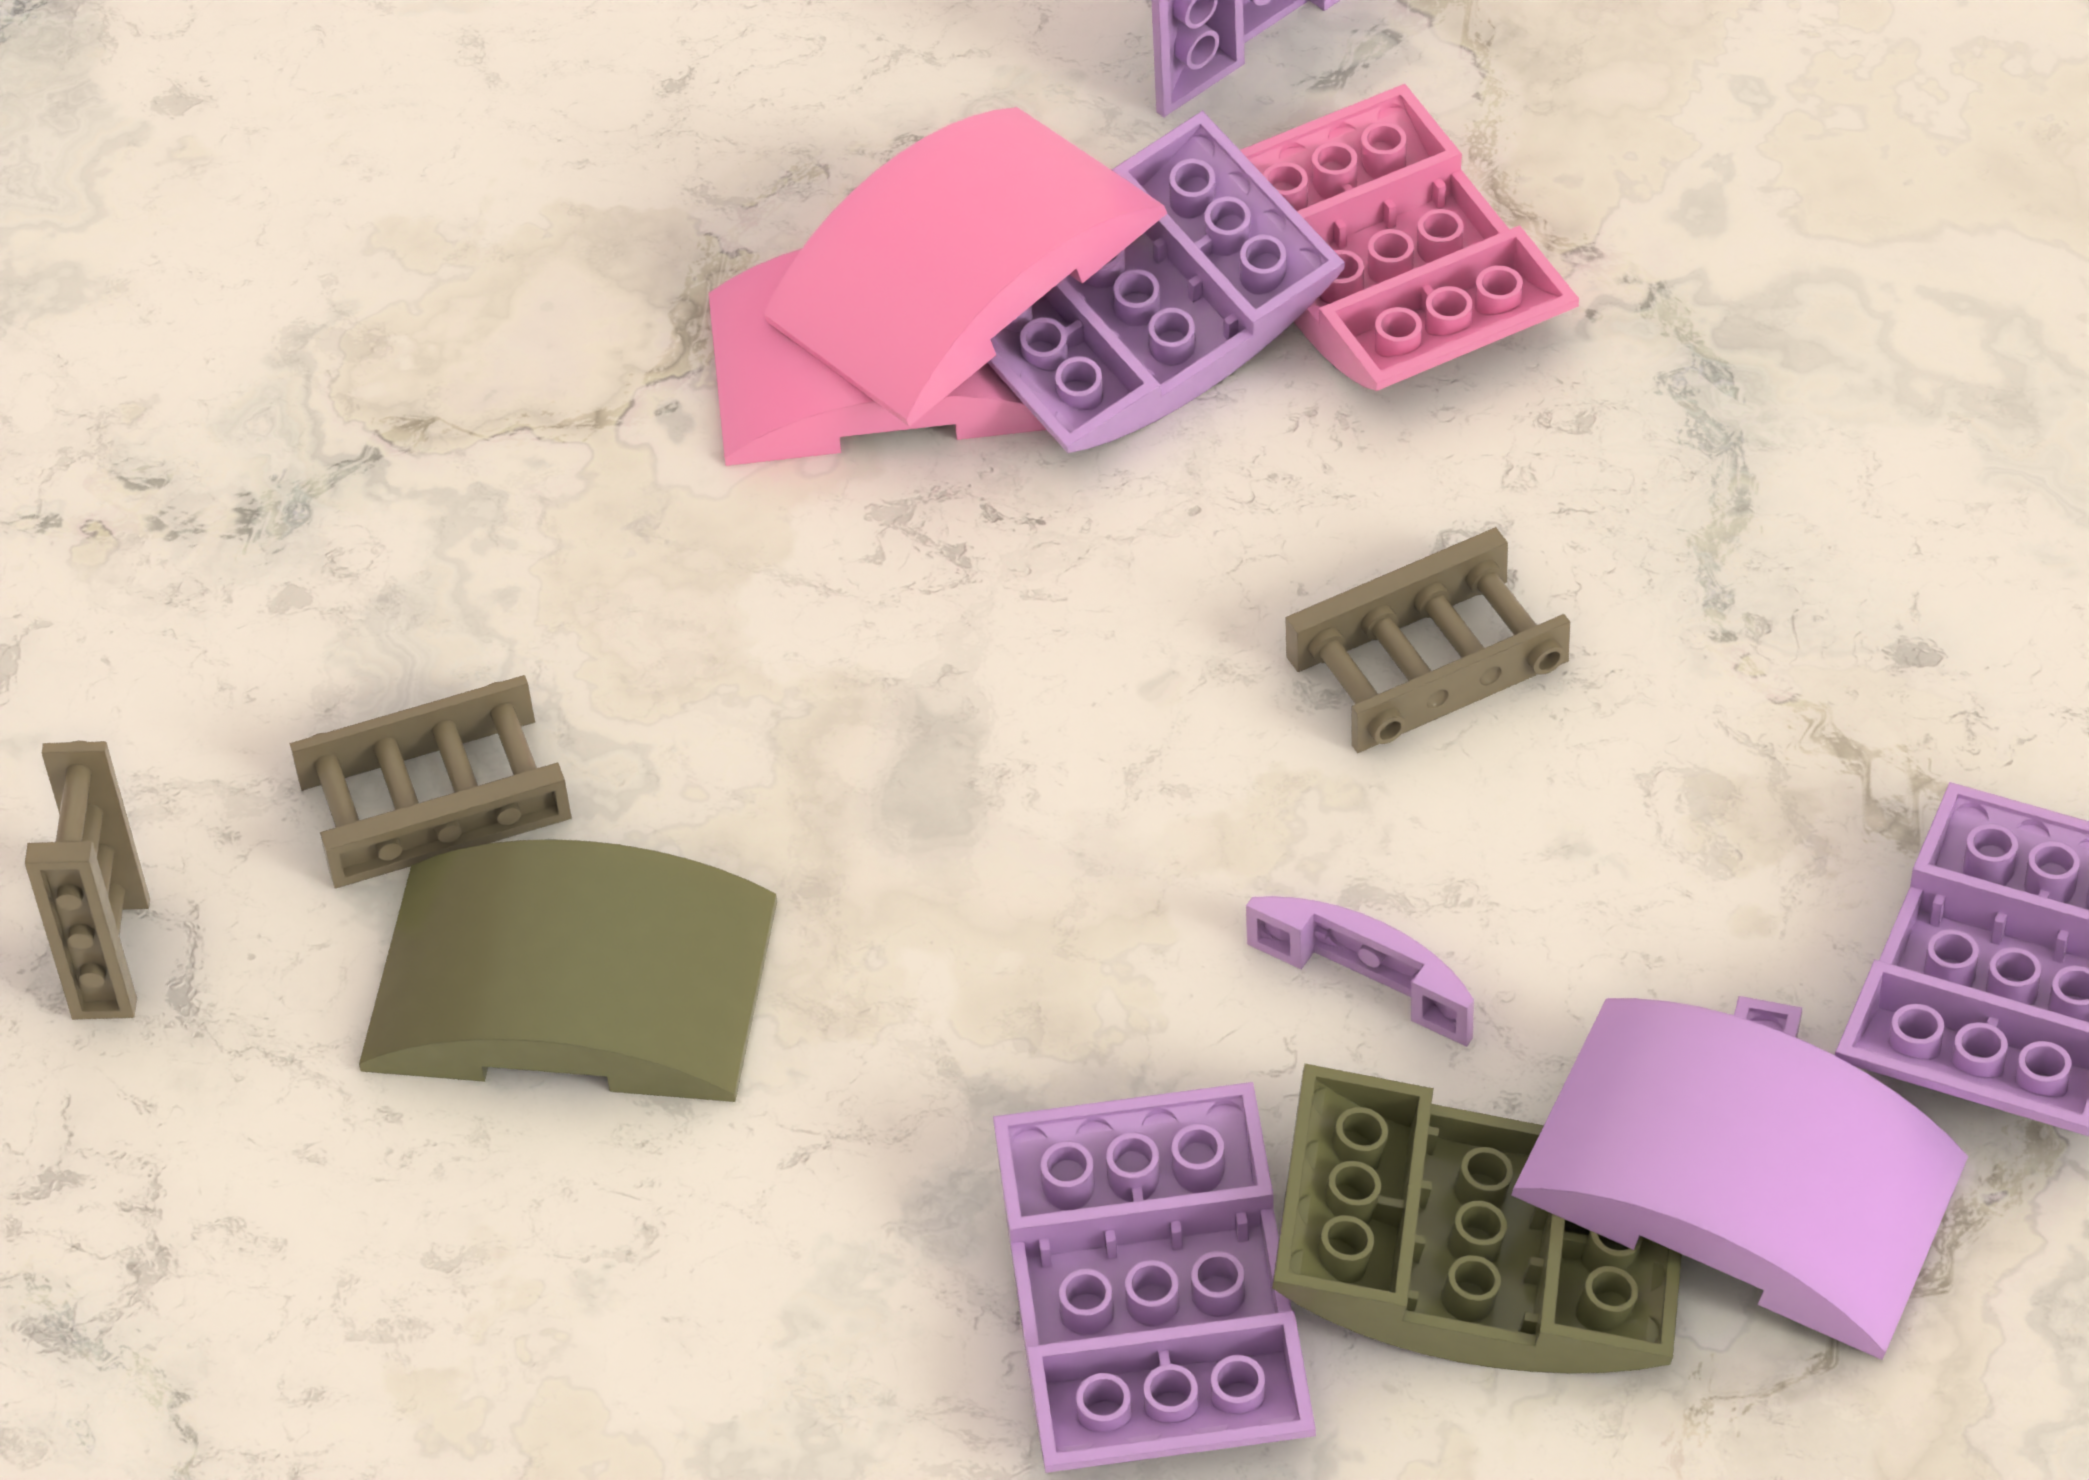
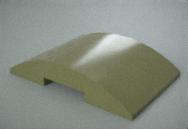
[359,839,777,1102]
[1272,1064,1682,1374]

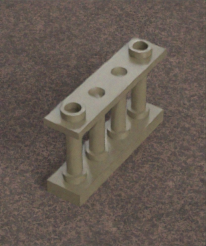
[1285,527,1570,754]
[289,675,572,889]
[25,740,150,1020]

